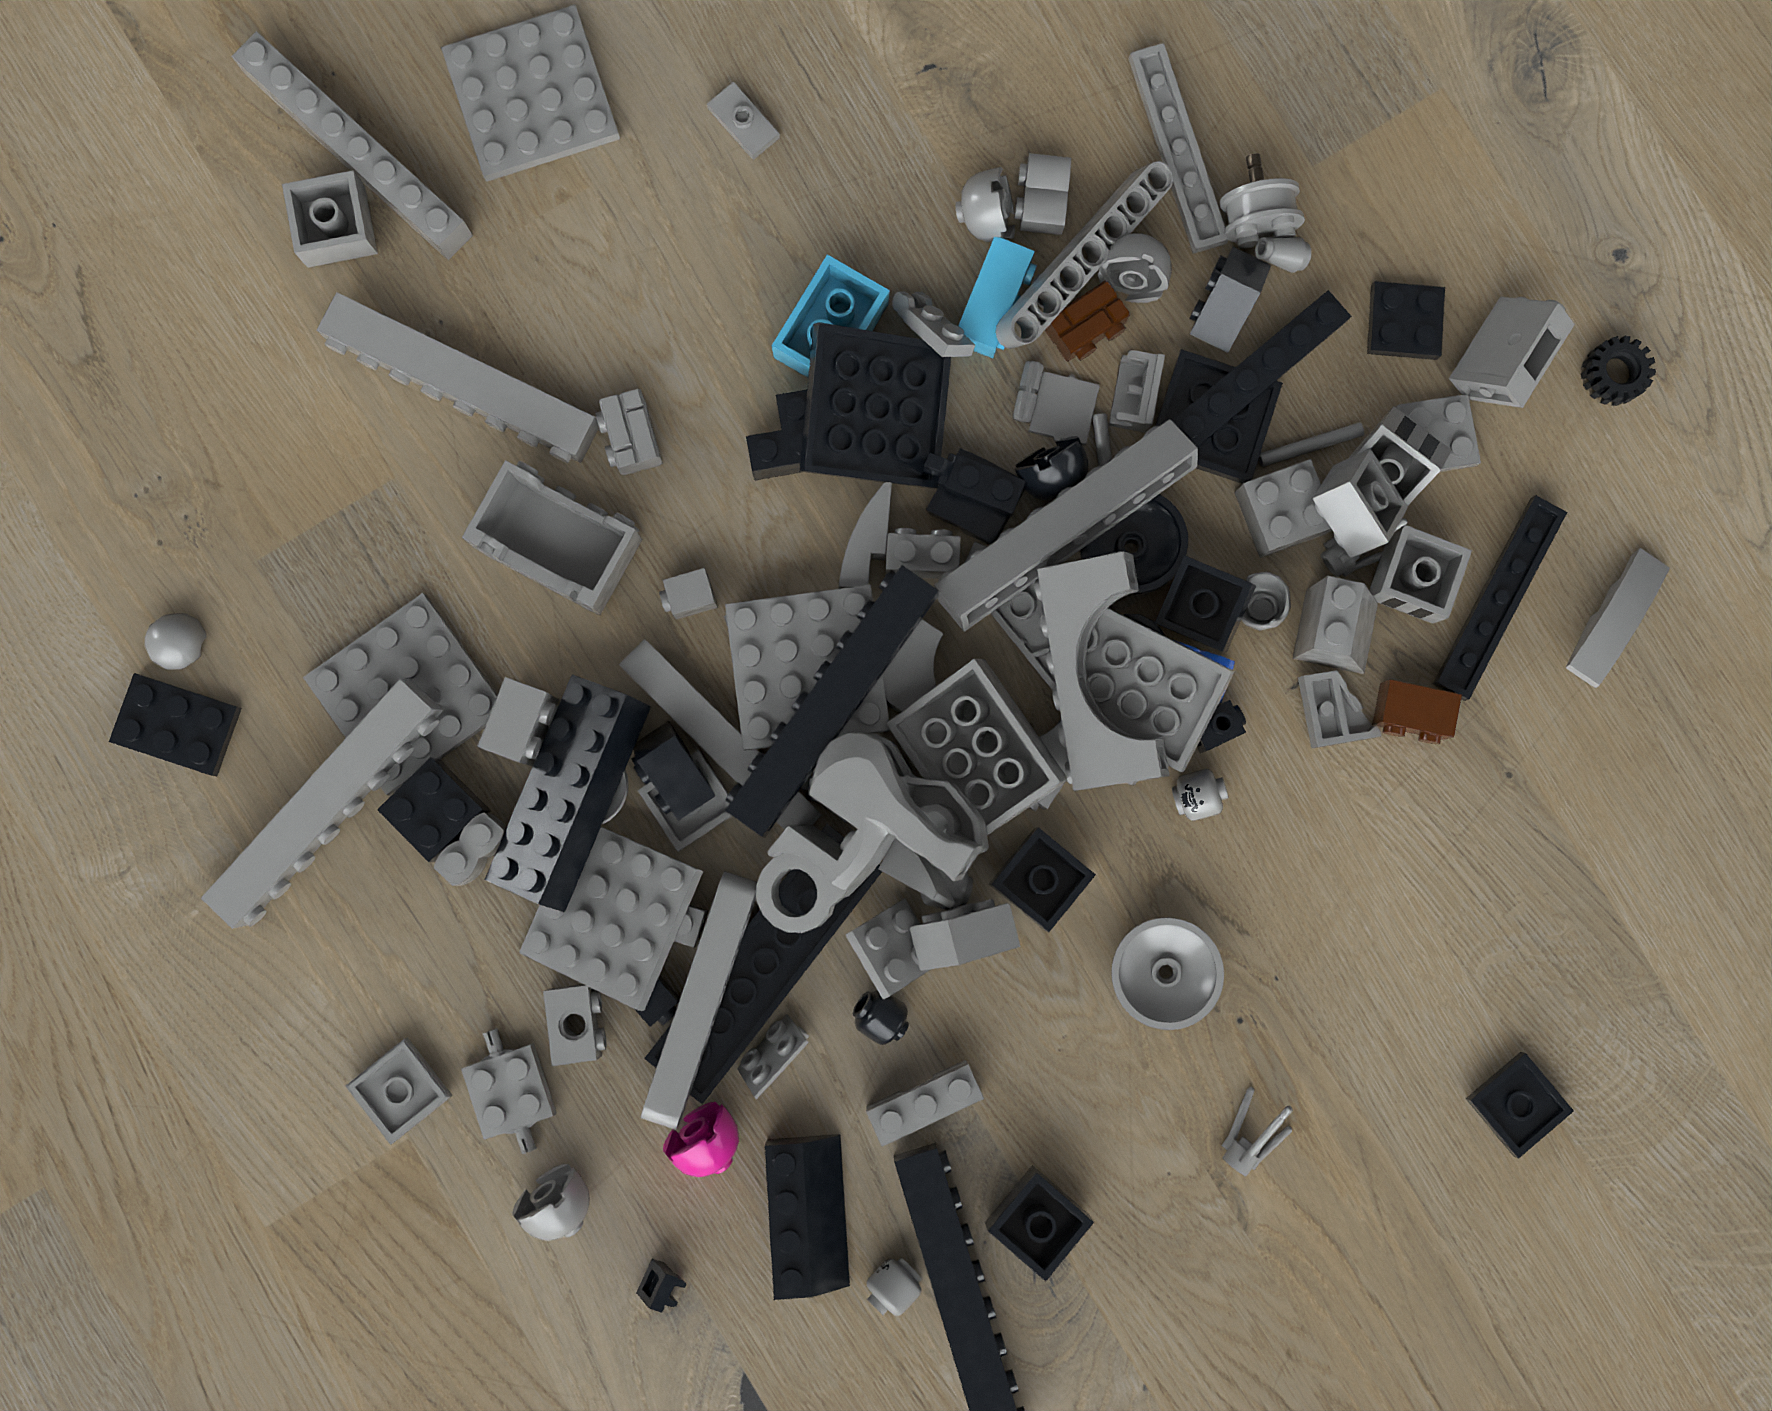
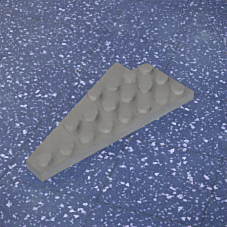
[965,542,1235,786]

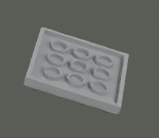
[441,5,620,182]
[725,585,890,751]
[303,593,498,796]
[519,827,703,1011]

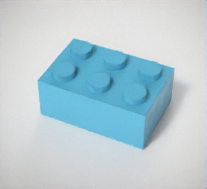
[772,254,890,378]

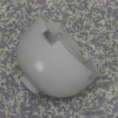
[955,167,1015,242]
[1098,233,1172,303]
[512,1164,590,1241]

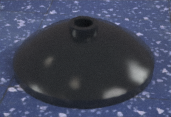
[1079,494,1188,594]

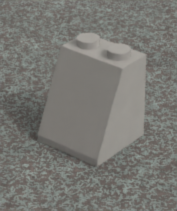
[1293,576,1378,674]

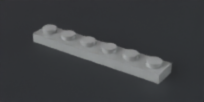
[1128,43,1229,254]

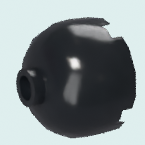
[1014,436,1088,500]

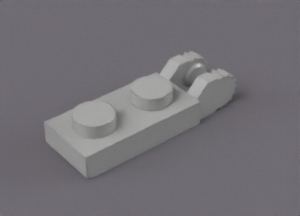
[892,292,975,357]

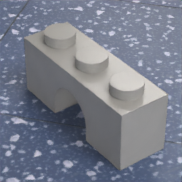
[866,1060,984,1147]

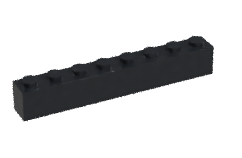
[725,565,939,838]
[893,1142,1025,1411]

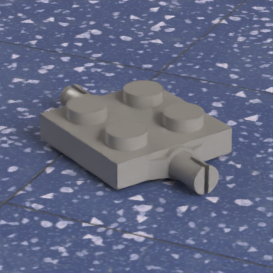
[461,1028,557,1154]

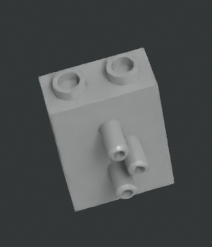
[1449,297,1575,408]

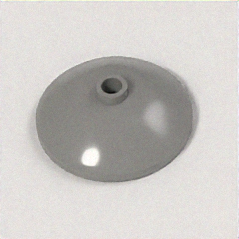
[1111,917,1224,1030]

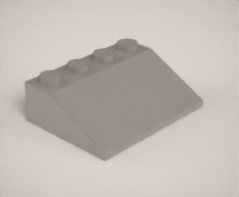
[886,659,1067,835]

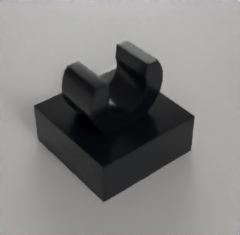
[636,1259,687,1313]

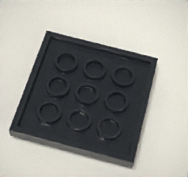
[799,322,951,489]

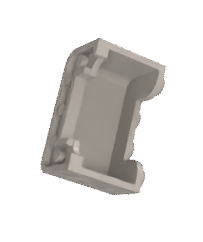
[462,460,642,615]

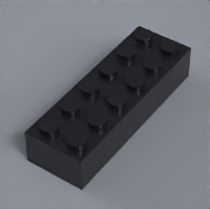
[484,674,651,912]

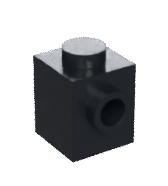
[1197,700,1246,753]

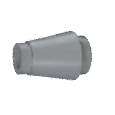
[1255,237,1311,273]

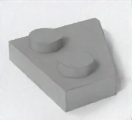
[1298,670,1381,749]

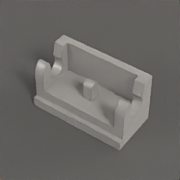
[1108,350,1165,433]

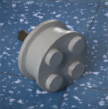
[1220,153,1305,248]

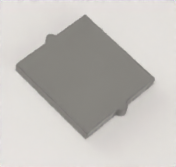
[1028,371,1100,446]

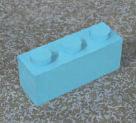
[958,237,1037,358]

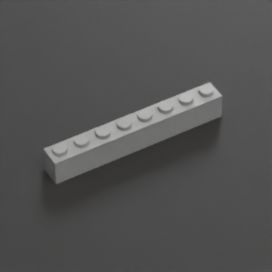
[231,31,473,261]
[317,292,599,463]
[934,419,1198,632]
[201,679,443,929]

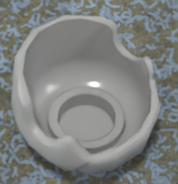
[1242,571,1291,631]
[145,613,206,670]

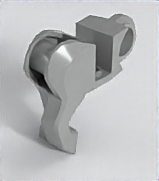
[756,732,989,933]

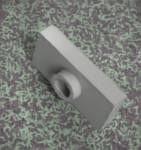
[707,82,780,160]

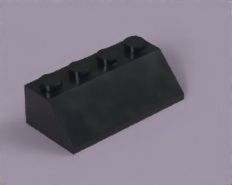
[765,1134,850,1300]

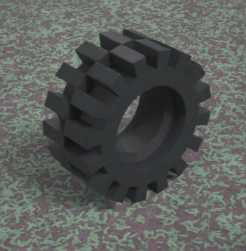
[1581,336,1656,406]

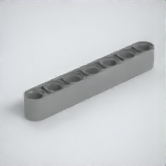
[996,161,1173,349]
[619,639,822,830]
[641,871,757,1130]

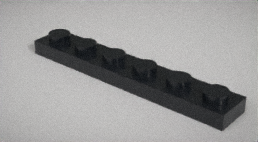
[1172,290,1352,447]
[1433,495,1568,701]

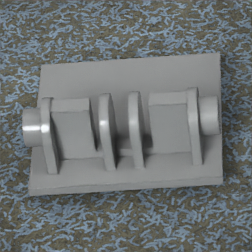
[737,1014,809,1099]

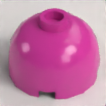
[663,1102,739,1177]

